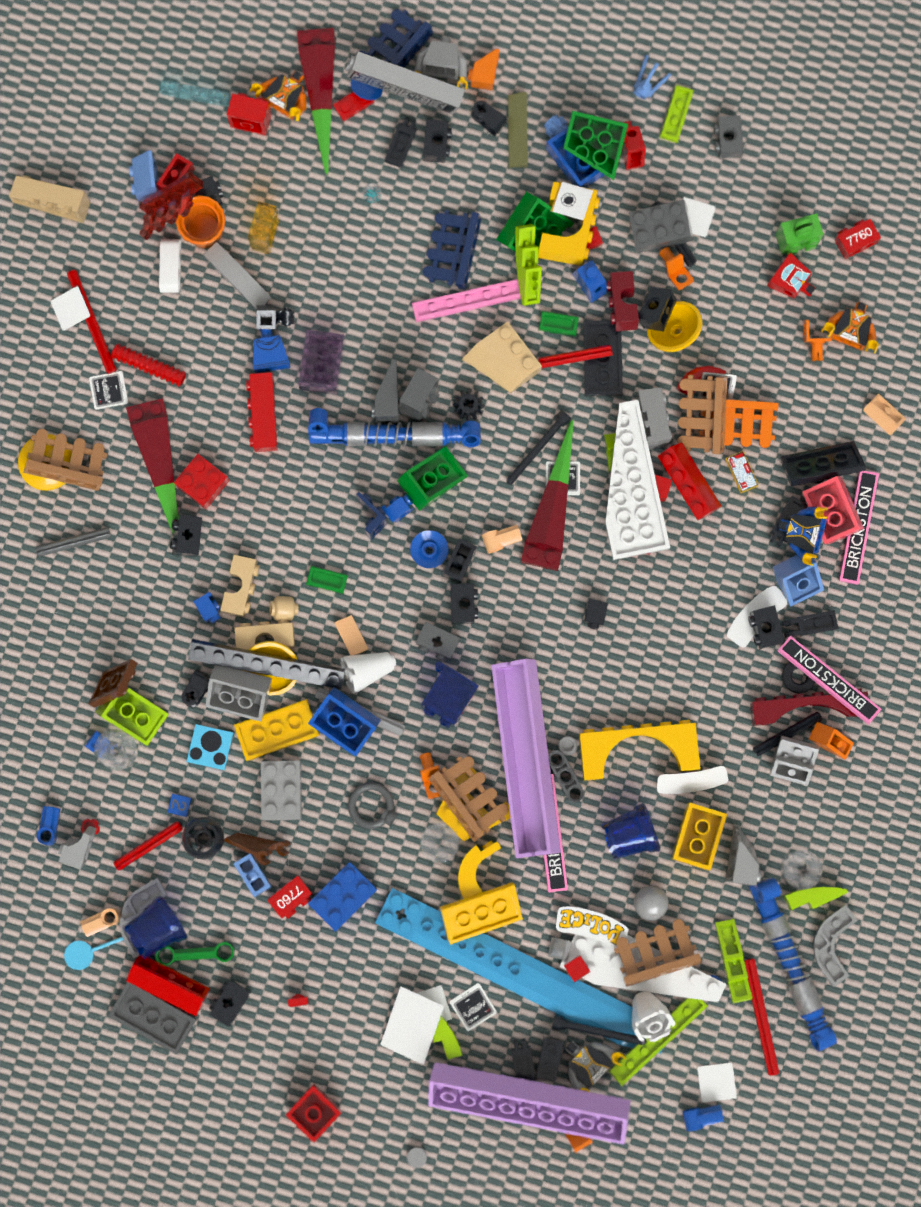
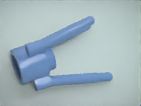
[633,55,671,100]

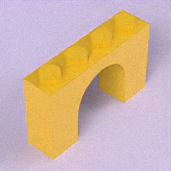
[538,182,600,266]

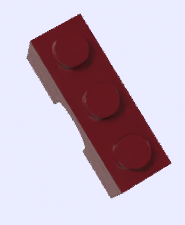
[606,271,639,331]

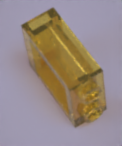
[248,201,280,255]

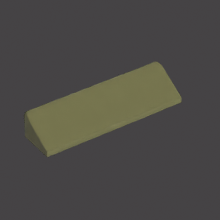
[508,92,528,168]

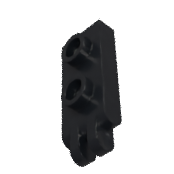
[385,117,417,168]
[769,496,808,547]
[511,1038,536,1082]

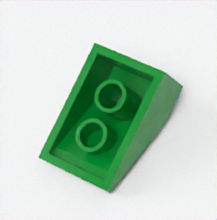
[397,446,468,511]

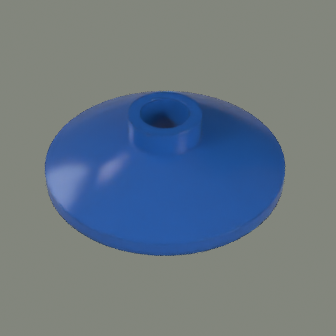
[410,530,448,568]

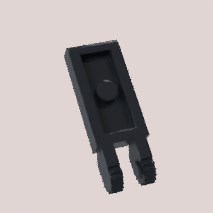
[782,610,839,638]

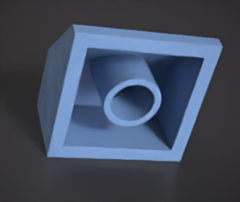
[129,150,160,201]
[772,555,824,607]

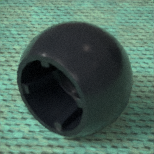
[182,817,224,860]

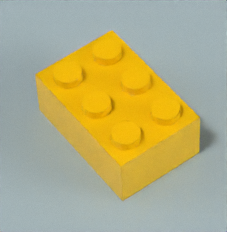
[671,803,727,871]

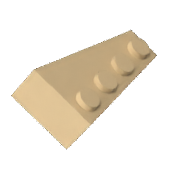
[9,175,90,224]

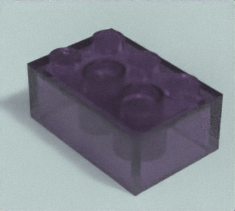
[298,330,345,395]

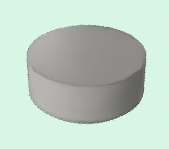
[558,736,578,756]
[407,1147,427,1168]

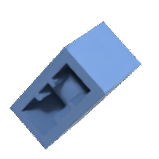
[234,854,272,897]

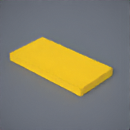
[234,699,320,761]
[440,882,523,944]

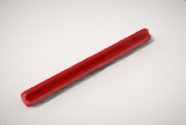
[67,270,116,374]
[744,959,779,1076]

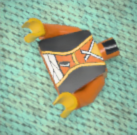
[249,71,306,121]
[821,302,879,353]

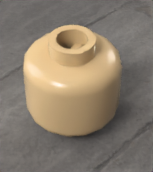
[269,596,298,621]

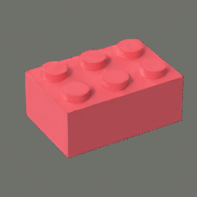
[802,476,864,544]

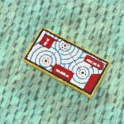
[725,451,759,494]

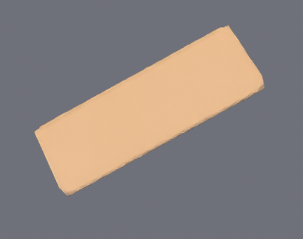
[863,393,906,435]
[334,615,369,655]

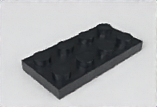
[583,321,623,396]
[780,441,866,487]

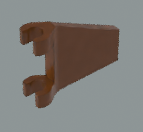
[225,833,291,865]

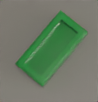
[539,311,579,337]
[306,566,348,594]

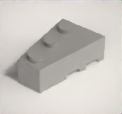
[637,387,672,449]

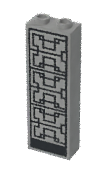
[345,52,465,114]

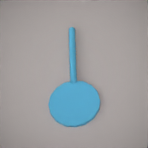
[64,937,123,970]

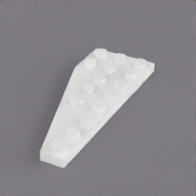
[605,400,670,560]
[559,934,726,1002]

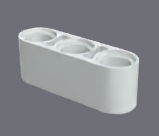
[159,239,181,293]

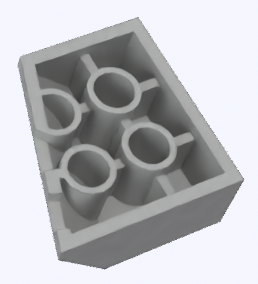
[725,824,762,886]

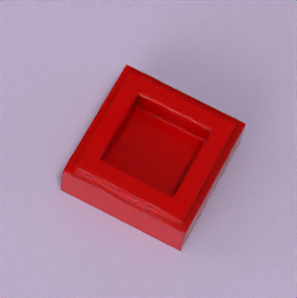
[564,955,591,982]

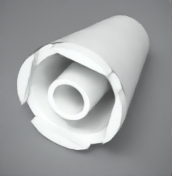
[340,652,396,693]

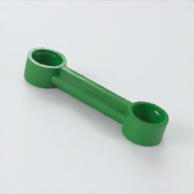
[155,942,235,966]

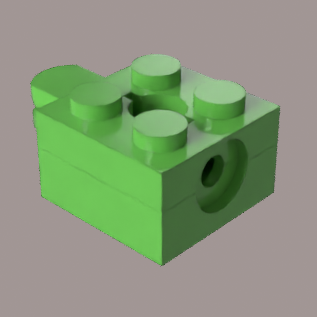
[775,214,824,255]

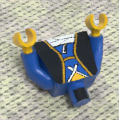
[778,506,828,566]

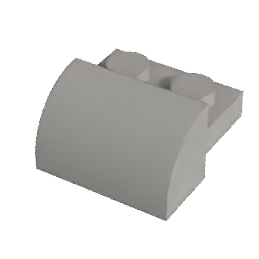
[770,736,819,786]

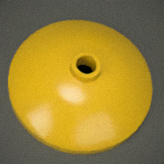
[647,301,703,352]
[18,434,72,491]
[242,641,298,695]

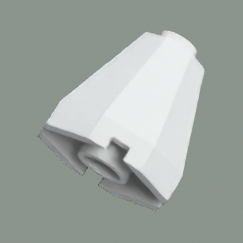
[632,991,675,1042]

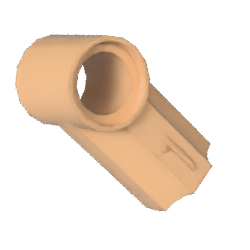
[481,525,522,554]
[80,908,121,937]

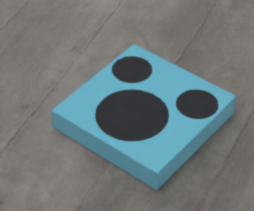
[187,724,234,771]

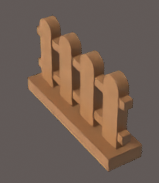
[677,375,728,454]
[23,429,107,491]
[428,756,509,842]
[614,919,701,987]

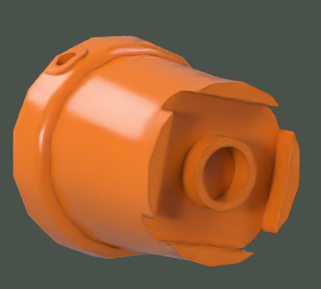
[175,195,226,248]

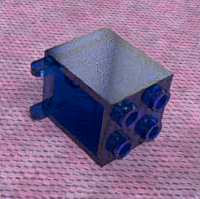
[421,662,479,728]

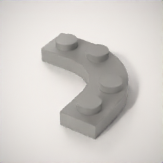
[120,878,168,958]
[813,904,858,987]

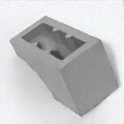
[58,826,96,870]

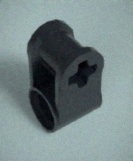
[472,100,508,136]
[182,669,210,708]

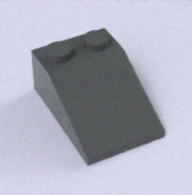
[371,359,399,425]

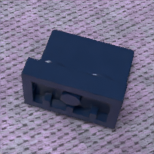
[356,492,387,540]

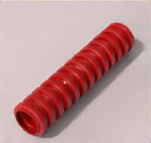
[111,343,186,387]

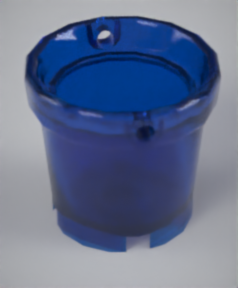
[601,803,661,860]
[123,896,188,960]

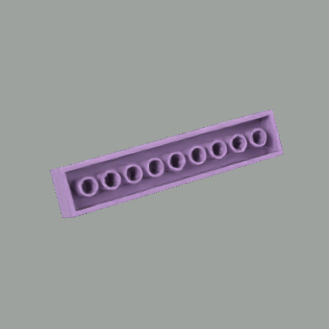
[429,1063,631,1144]

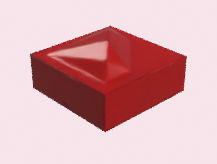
[288,994,309,1007]

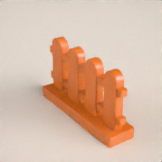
[699,398,779,448]

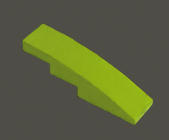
[515,224,542,306]
[715,919,752,1003]

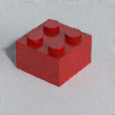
[227,93,272,136]
[174,454,230,510]
[286,1084,342,1143]

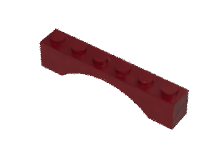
[750,688,869,726]

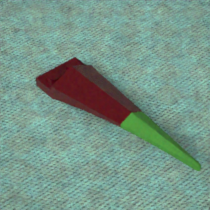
[297,28,336,175]
[126,398,178,536]
[521,419,574,571]

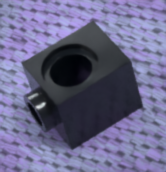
[584,599,608,630]

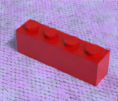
[246,372,278,452]
[658,442,722,521]
[126,953,210,1016]

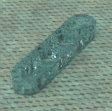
[159,81,231,106]

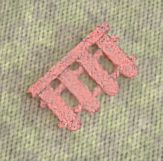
[139,172,204,240]

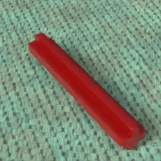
[538,345,613,368]
[113,821,183,870]

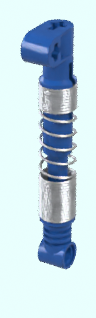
[308,408,481,447]
[748,878,837,1052]

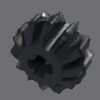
[453,389,485,421]

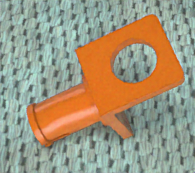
[659,247,694,290]
[803,320,832,361]
[419,753,441,799]

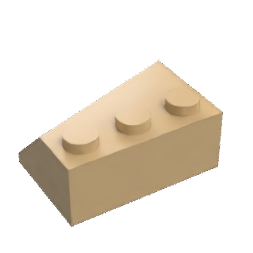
[462,321,542,393]

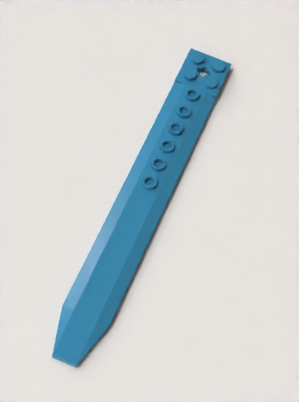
[375,888,663,1054]

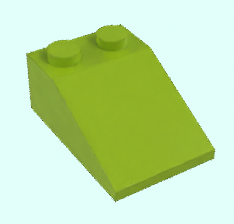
[95,688,169,746]

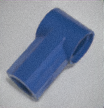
[37,806,61,846]
[682,1104,724,1132]

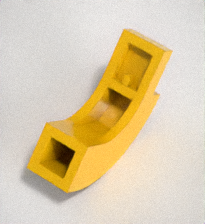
[458,840,501,898]

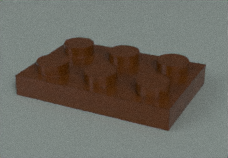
[88,659,137,708]

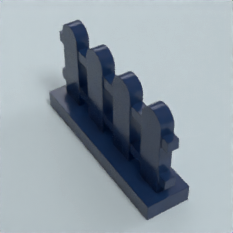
[358,9,433,68]
[422,210,482,290]

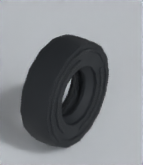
[782,662,816,694]

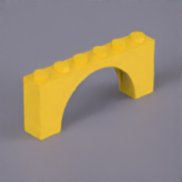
[579,720,700,781]

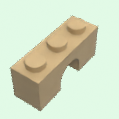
[220,555,260,618]
[235,620,295,650]

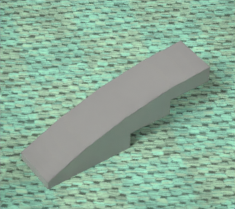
[203,242,271,310]

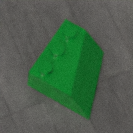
[563,111,628,180]
[496,191,575,253]

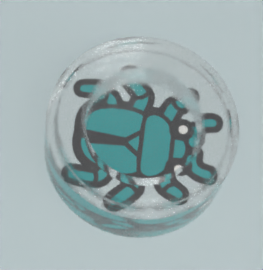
[363,183,382,203]

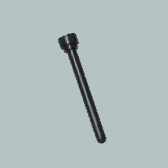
[506,410,572,485]
[552,1014,647,1045]

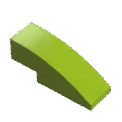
[783,887,848,910]
[433,1015,463,1060]

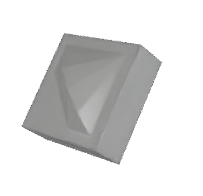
[548,937,571,960]

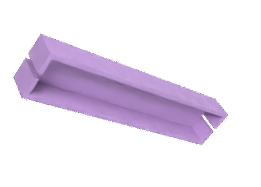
[491,659,561,858]

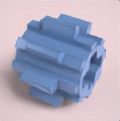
[544,115,568,138]

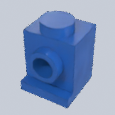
[381,494,415,523]
[193,592,221,624]

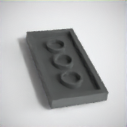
[109,982,197,1055]

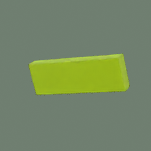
[660,85,694,143]

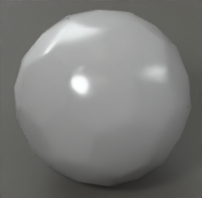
[634,886,669,921]

